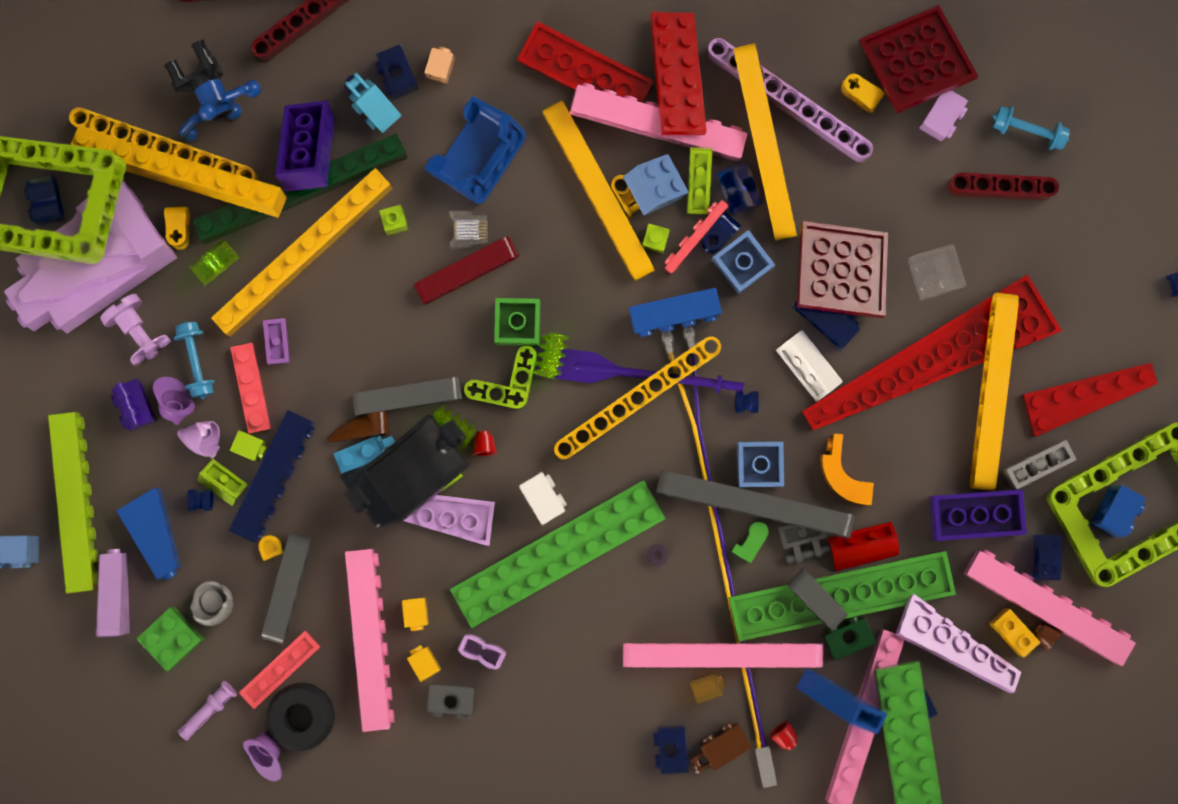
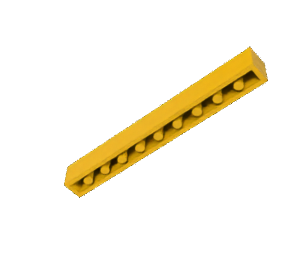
[70,127,287,218]
[211,168,393,337]

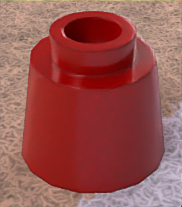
[472,431,497,457]
[769,721,798,751]

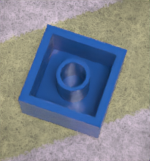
[1089,485,1146,538]

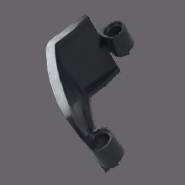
[340,415,468,529]

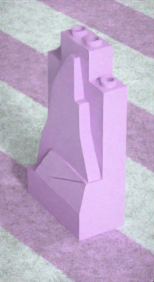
[4,181,177,334]

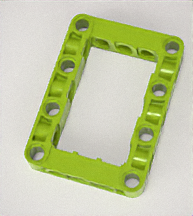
[0,136,126,264]
[1046,422,1178,587]

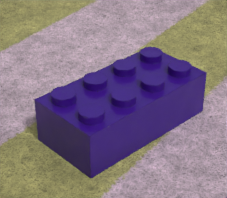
[276,100,335,192]
[929,490,1027,541]

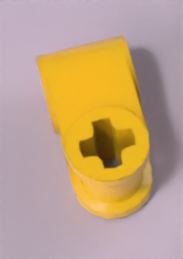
[841,74,885,113]
[611,175,640,219]
[164,206,190,250]

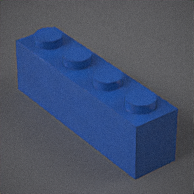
[628,288,722,338]

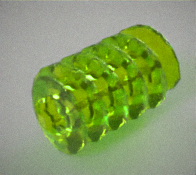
[534,332,570,380]
[433,403,477,449]

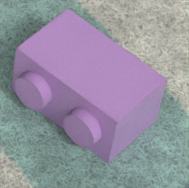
[919,90,968,142]

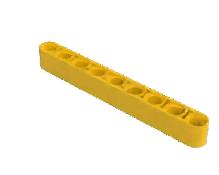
[733,43,797,241]
[542,100,655,281]
[69,107,259,181]
[970,293,1019,491]
[554,337,721,459]

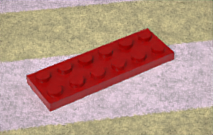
[650,12,707,135]
[517,21,654,103]

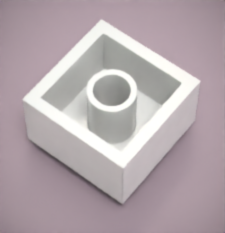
[519,472,567,525]

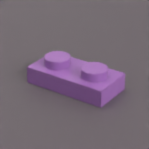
[263,318,290,365]

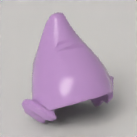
[177,421,220,459]

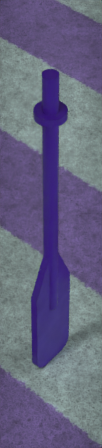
[529,346,744,393]

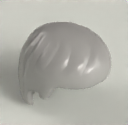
[190,581,233,626]

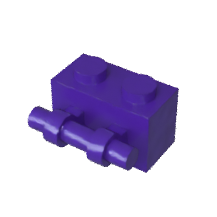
[111,379,157,431]

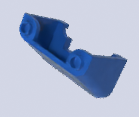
[424,96,526,204]

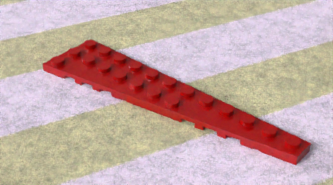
[801,274,1062,430]

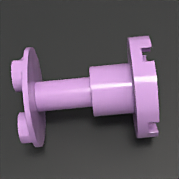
[100,294,171,366]

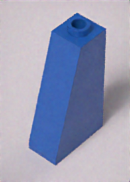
[117,487,181,581]
[796,668,888,734]

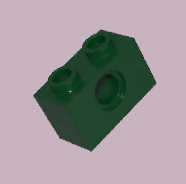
[822,616,876,661]

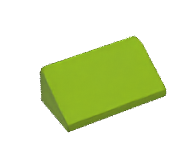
[197,459,248,506]

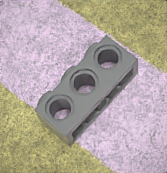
[1001,440,1077,490]

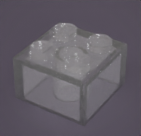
[907,244,966,302]

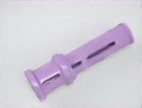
[177,681,238,741]

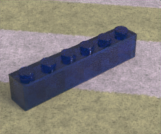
[229,410,315,542]

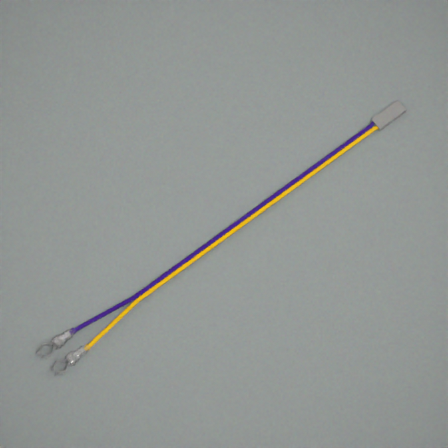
[660,324,777,788]

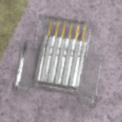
[449,210,488,250]

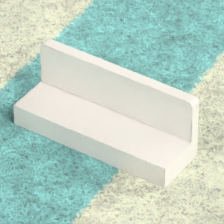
[776,330,843,402]

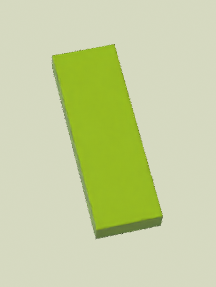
[687,147,712,214]

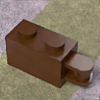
[687,722,753,774]

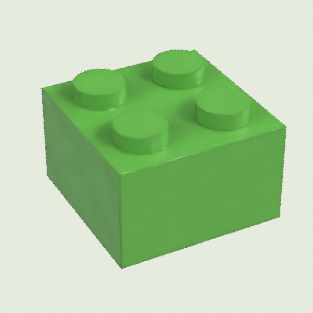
[494,298,541,346]
[137,607,205,672]

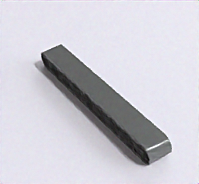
[656,471,855,538]

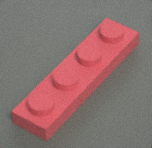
[664,200,729,275]
[230,343,271,434]
[239,631,321,709]

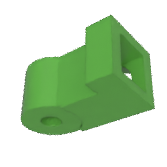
[731,522,769,563]

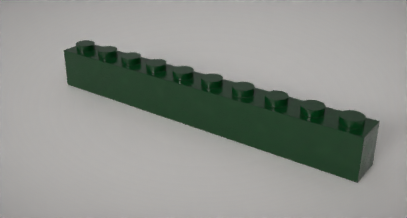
[192,133,408,244]

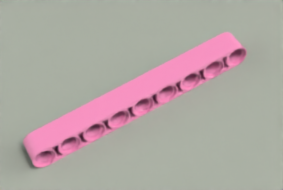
[623,643,823,667]

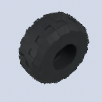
[266,683,335,751]

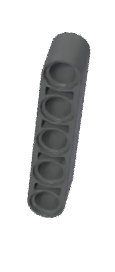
[352,377,462,416]
[261,533,313,645]

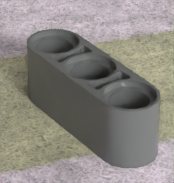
[787,568,848,631]

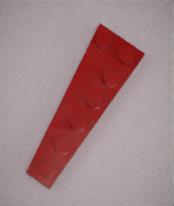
[1022,363,1158,437]

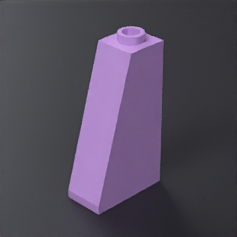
[97,549,130,637]

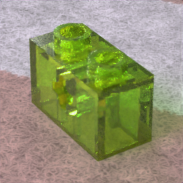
[189,239,240,286]

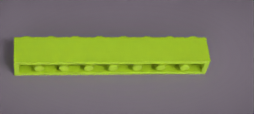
[48,412,99,593]

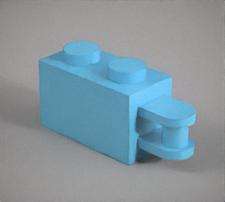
[345,73,402,134]

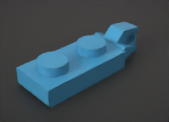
[334,435,395,473]

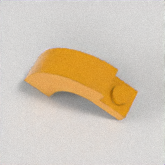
[820,433,874,506]

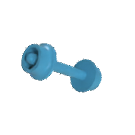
[992,106,1070,150]
[174,321,215,400]

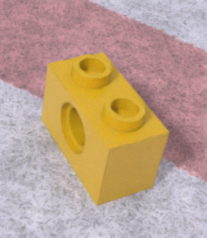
[988,608,1041,657]

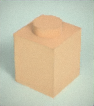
[424,47,455,84]

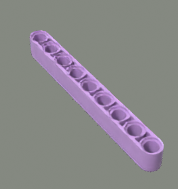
[707,38,873,162]

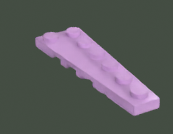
[404,495,495,546]
[895,594,1021,694]

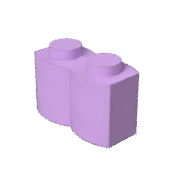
[458,634,506,669]

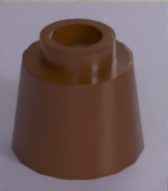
[1033,622,1063,651]

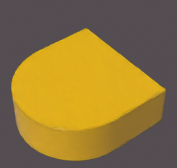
[258,535,284,561]

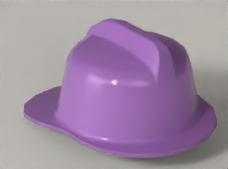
[152,377,195,425]
[243,731,282,781]

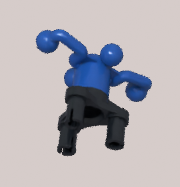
[164,39,261,142]

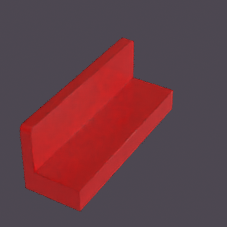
[827,522,899,571]

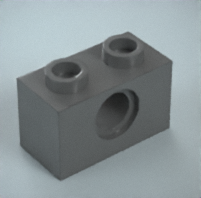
[427,683,475,719]

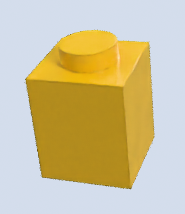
[402,597,429,631]
[407,645,441,682]

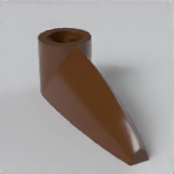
[327,411,390,443]

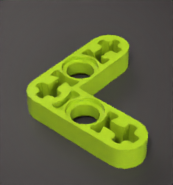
[464,346,537,409]

